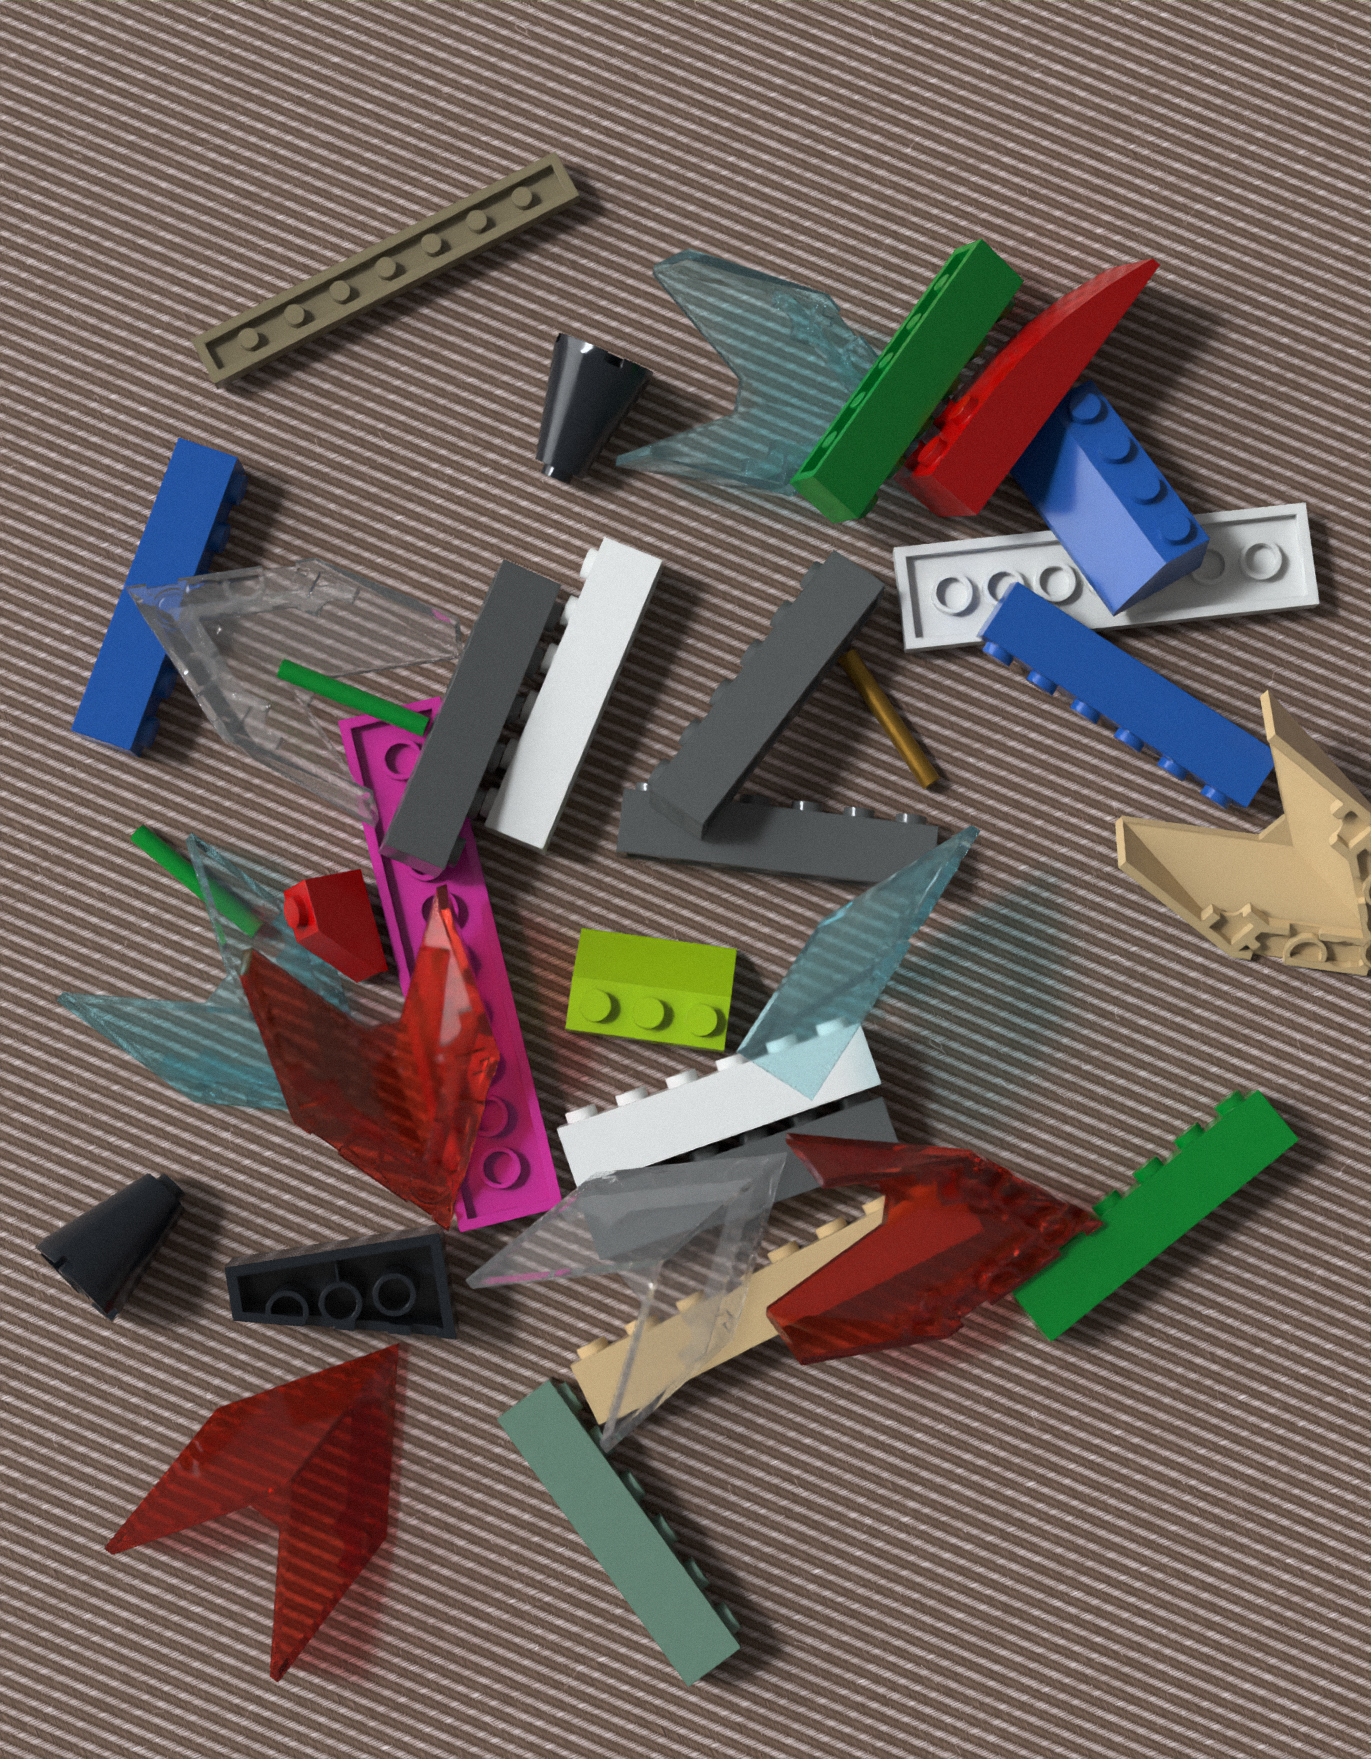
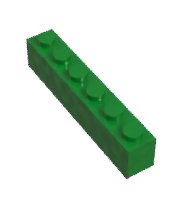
[789,239,1024,524]
[1005,1089,1299,1342]

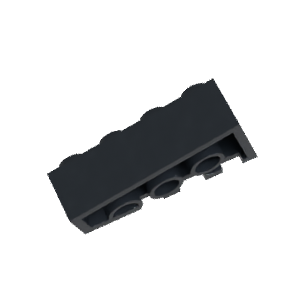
[224,1223,459,1339]

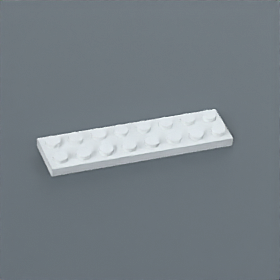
[893,502,1319,653]

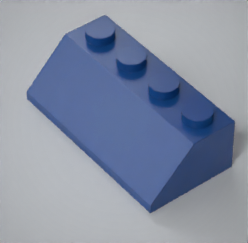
[1009,379,1210,617]

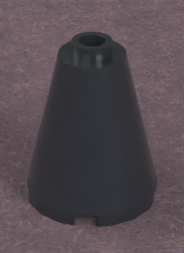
[535,333,654,485]
[35,1173,185,1322]

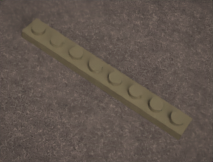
[191,151,580,390]

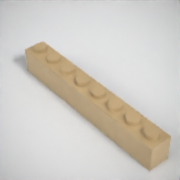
[570,1168,984,1425]

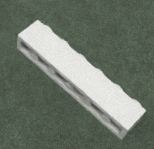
[480,537,663,855]
[557,1016,881,1190]

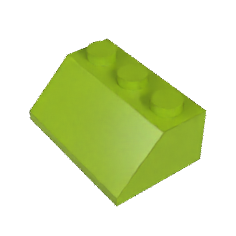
[565,928,737,1053]

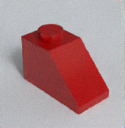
[283,869,388,983]

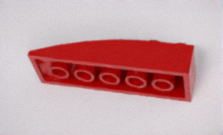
[893,258,1160,517]

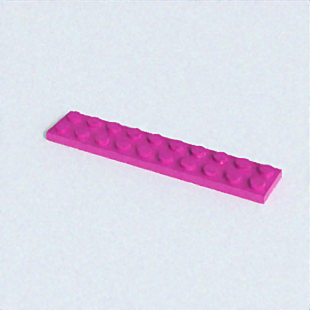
[338,696,564,1232]

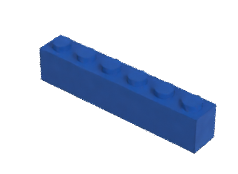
[71,438,248,758]
[976,581,1274,810]

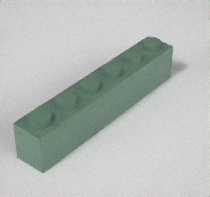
[497,1377,743,1687]

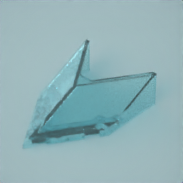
[615,248,933,498]
[736,825,980,1101]
[56,832,384,1117]

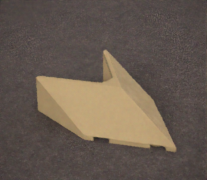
[1115,690,1371,976]

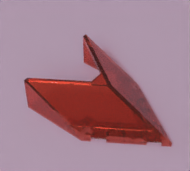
[239,884,500,1232]
[766,1132,1104,1366]
[104,1342,400,1683]

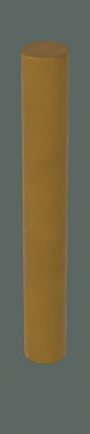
[838,649,940,790]

